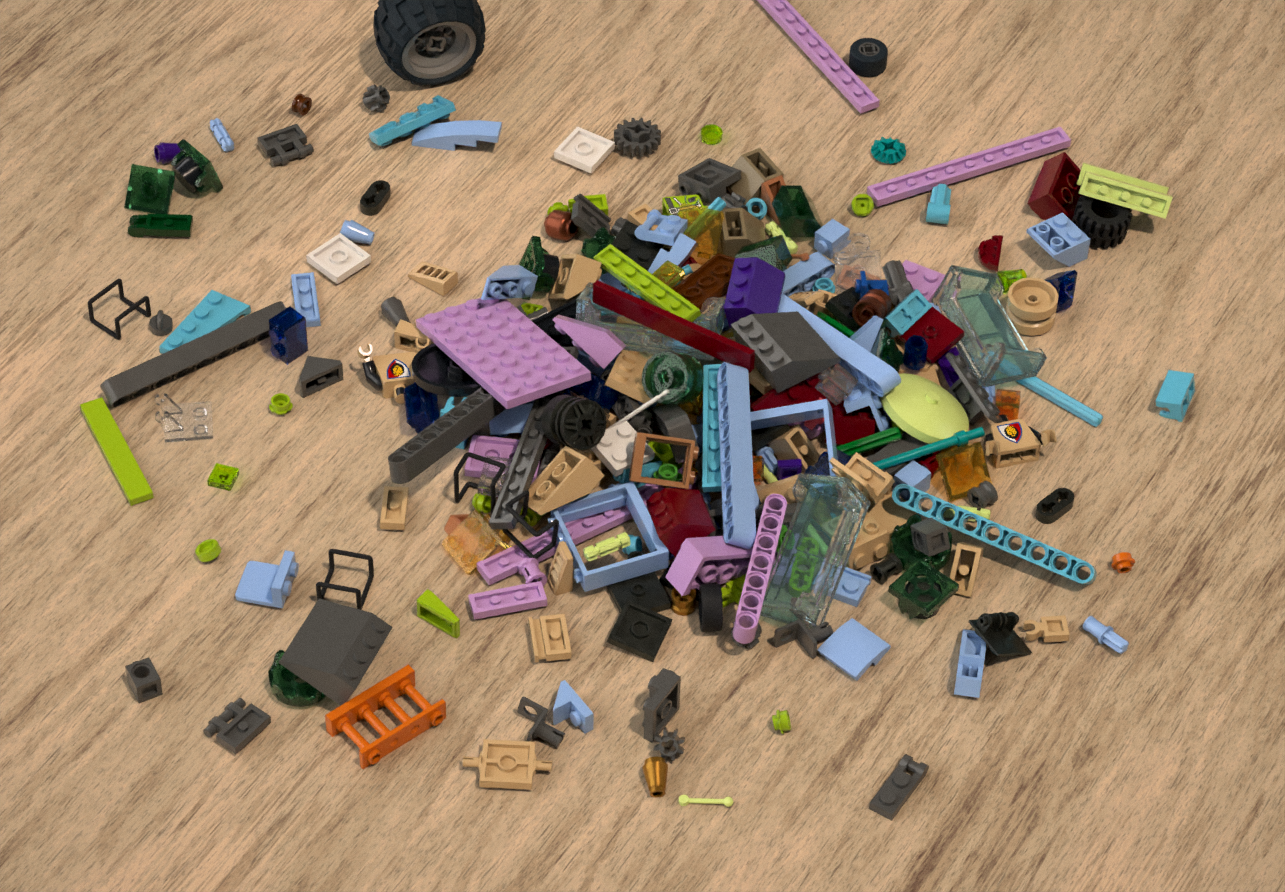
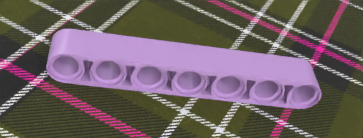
[733,494,787,644]

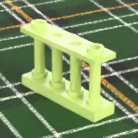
[1076,163,1173,219]

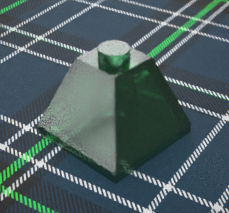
[124,164,176,214]

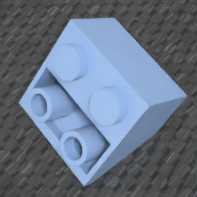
[1026,213,1090,267]

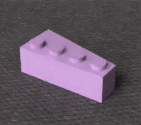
[665,536,754,596]

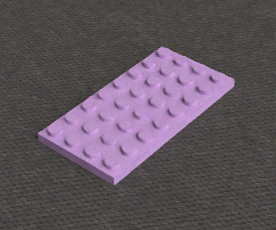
[416,298,591,409]

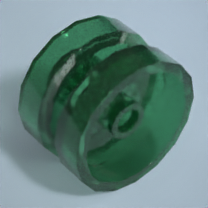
[642,351,704,405]

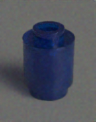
[903,335,928,370]

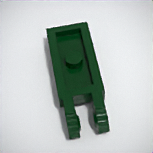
[128,214,193,238]

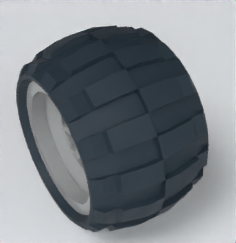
[373,0,486,86]

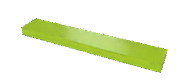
[593,244,701,322]
[80,397,154,506]

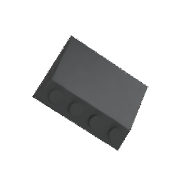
[731,311,841,393]
[278,599,393,706]

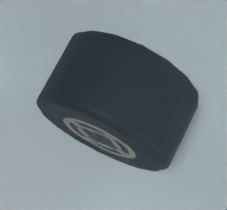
[849,38,888,77]

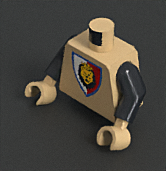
[357,336,430,404]
[981,414,1057,469]

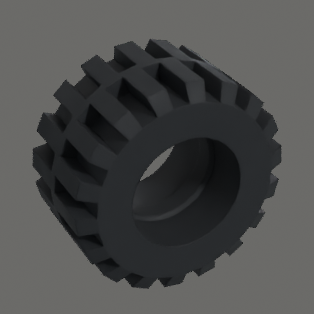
[1072,195,1132,249]

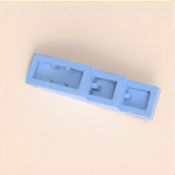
[412,120,502,151]

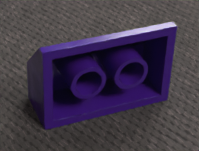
[724,257,786,328]

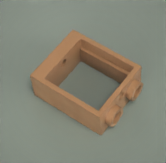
[629,432,699,489]

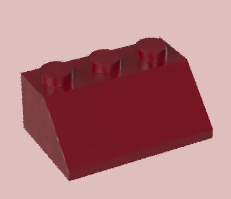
[1027,152,1083,221]
[646,488,716,558]

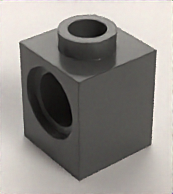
[910,518,950,557]
[125,657,163,703]

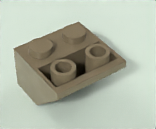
[726,148,784,205]
[719,208,769,258]

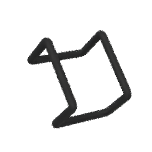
[88,279,151,340]
[454,452,506,514]
[503,490,559,559]
[316,549,374,610]

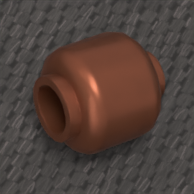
[544,210,579,241]

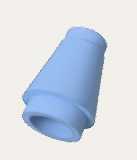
[340,220,375,245]

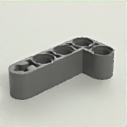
[651,401,700,464]

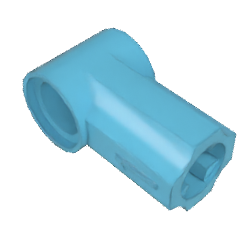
[926,184,952,225]

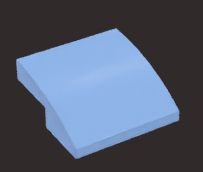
[818,618,891,681]

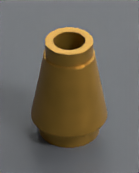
[642,756,668,798]

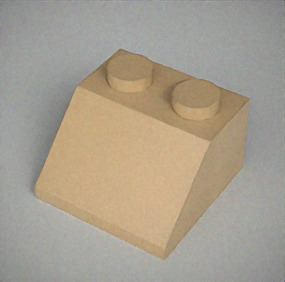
[549,254,602,300]

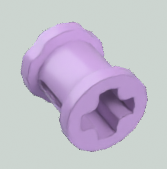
[518,558,547,586]

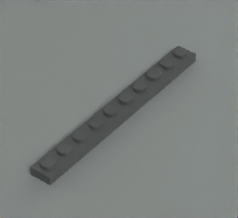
[489,346,579,529]

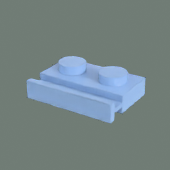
[811,560,872,607]

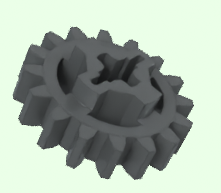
[614,118,661,157]

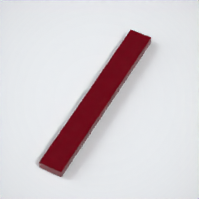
[593,280,755,373]

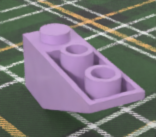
[553,315,626,369]

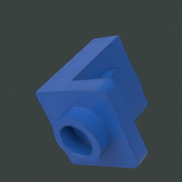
[855,271,889,299]

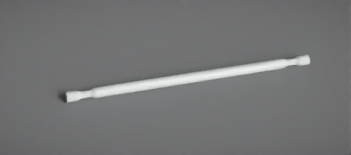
[605,389,669,430]

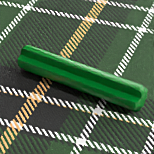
[836,426,902,461]

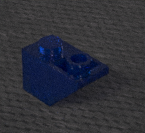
[1044,270,1077,313]

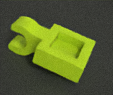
[721,574,756,608]

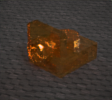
[995,389,1021,421]

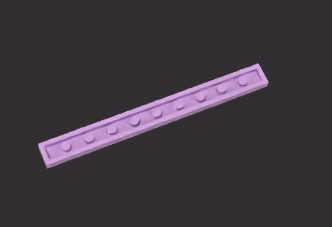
[757,0,880,114]
[867,127,1071,207]
[477,467,697,585]

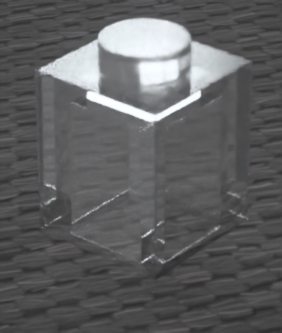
[815,363,858,406]

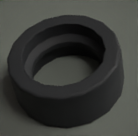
[699,584,723,632]

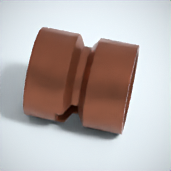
[852,289,892,327]

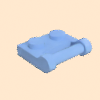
[635,209,688,246]

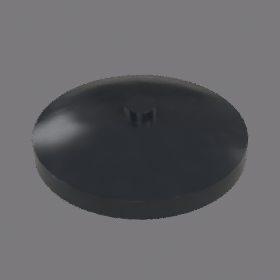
[412,343,482,397]

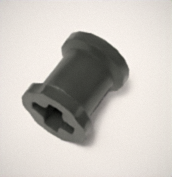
[870,553,903,584]

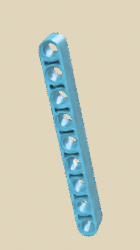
[892,484,1097,585]

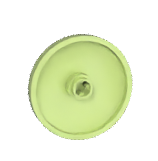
[880,373,969,444]

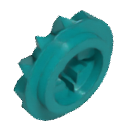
[871,136,906,164]

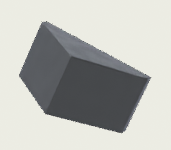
[299,356,344,398]

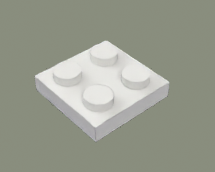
[554,126,615,174]
[306,233,371,284]
[591,421,655,477]

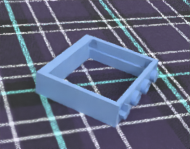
[750,399,841,505]
[547,481,669,592]

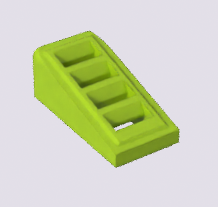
[417,589,460,639]

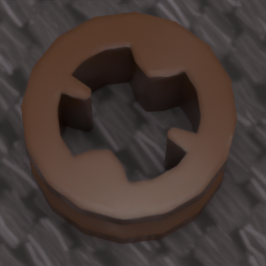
[291,94,312,116]

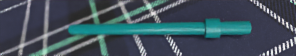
[872,427,985,470]

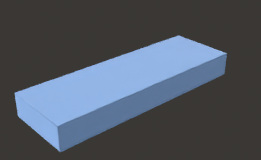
[291,272,321,328]

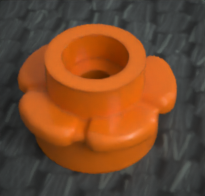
[1111,552,1135,573]

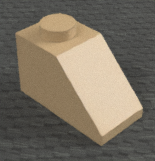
[768,424,824,477]
[947,542,984,597]

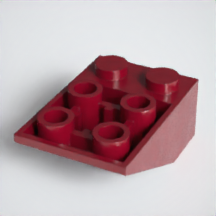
[825,391,876,445]

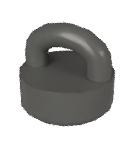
[149,310,173,336]

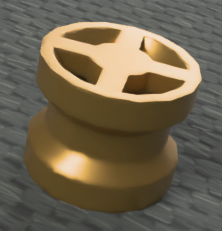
[671,587,696,616]

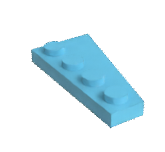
[369,95,456,146]
[159,290,251,354]

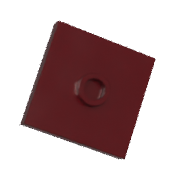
[899,307,965,364]

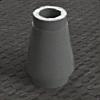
[381,297,411,327]

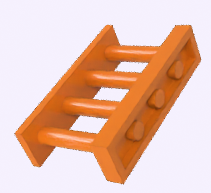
[325,664,446,769]

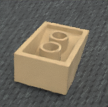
[528,446,605,515]

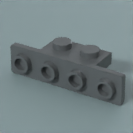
[945,352,1003,425]

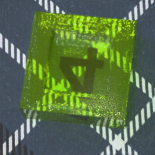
[207,463,239,491]

